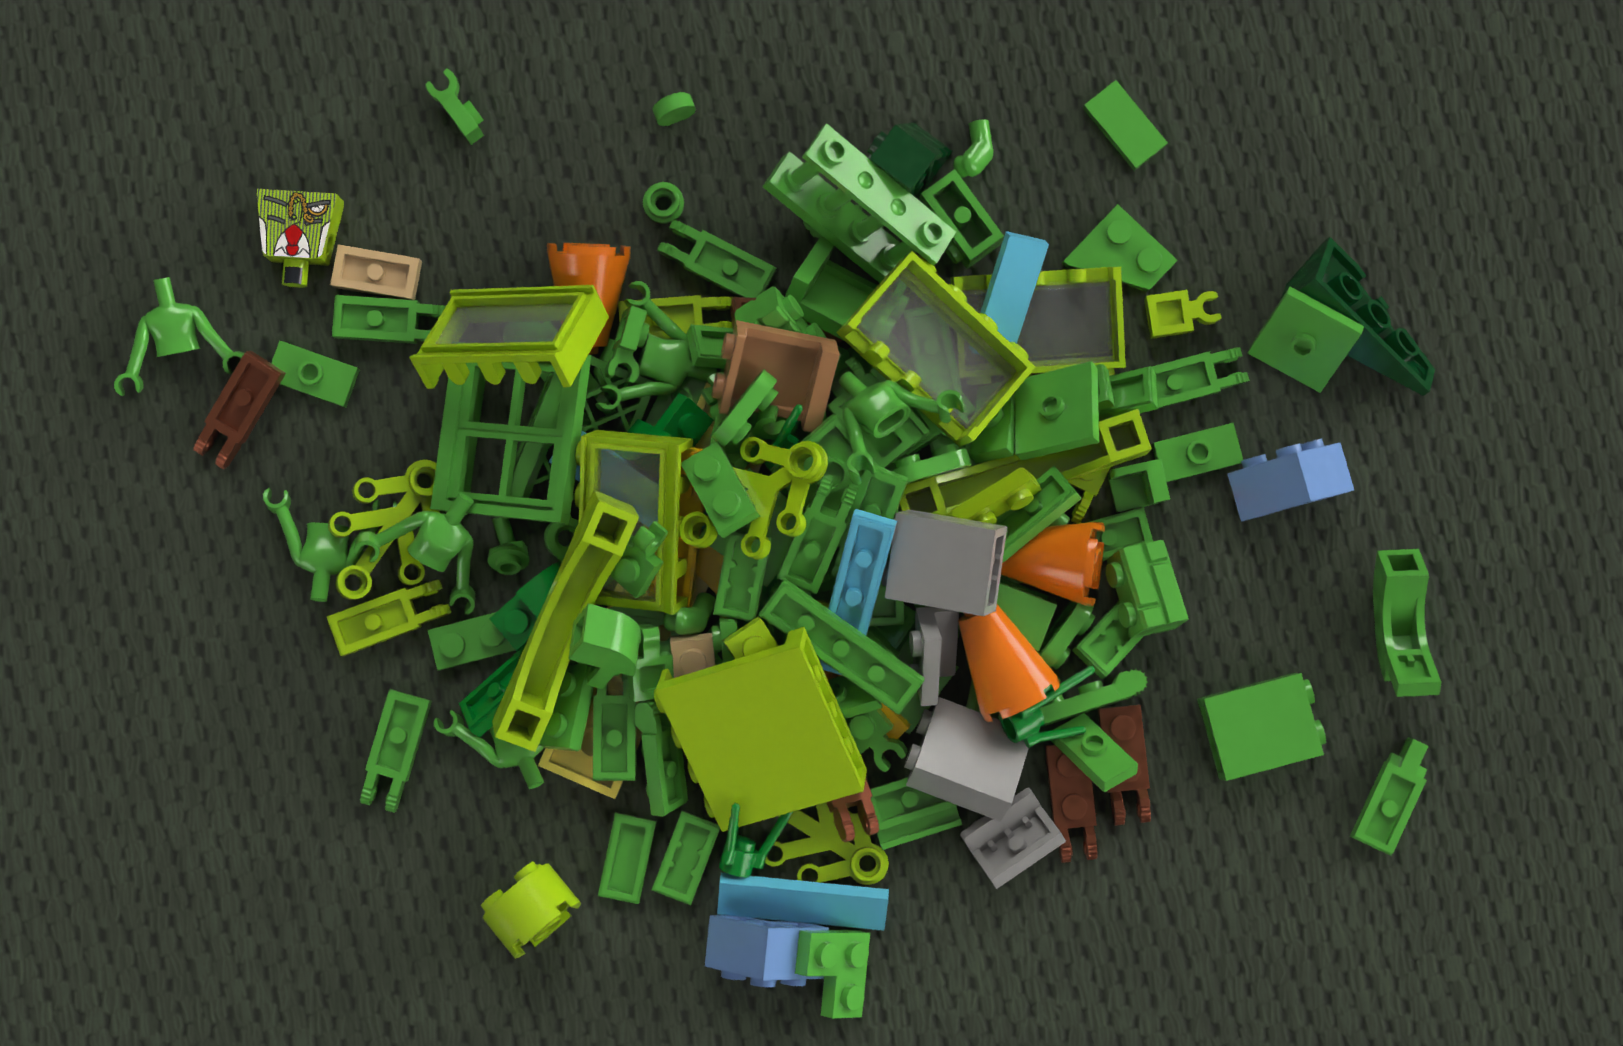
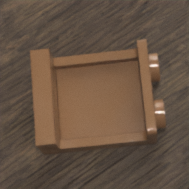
[712,320,840,432]

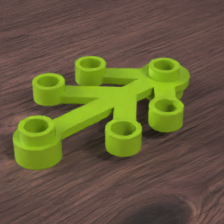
[680,437,828,560]
[328,460,440,600]
[765,802,889,885]

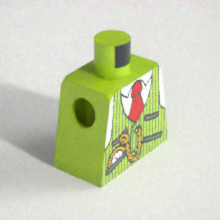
[257,189,344,288]

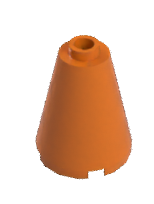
[547,243,631,354]
[1001,522,1105,607]
[958,604,1060,722]

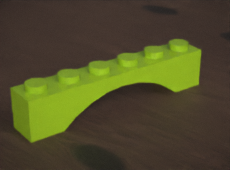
[899,409,1152,515]
[492,490,639,752]

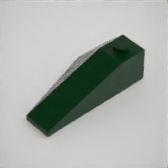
[1280,237,1435,396]

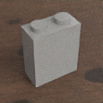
[882,510,1007,616]
[904,697,1029,822]

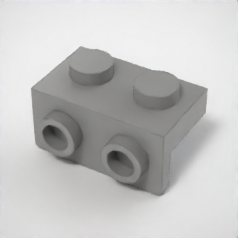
[908,607,959,706]
[960,788,1066,889]

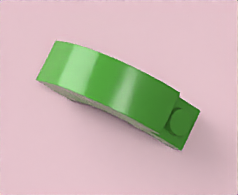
[1373,549,1441,697]

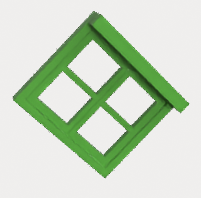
[430,355,592,524]

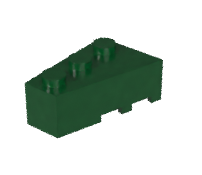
[867,122,953,199]

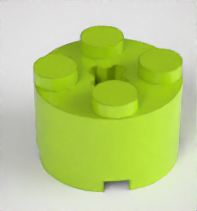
[481,861,581,959]

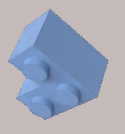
[1227,439,1354,522]
[705,915,829,987]

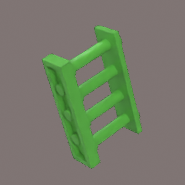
[763,123,956,291]

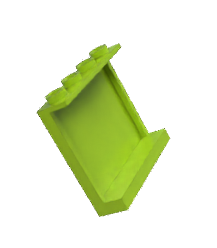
[654,627,867,832]

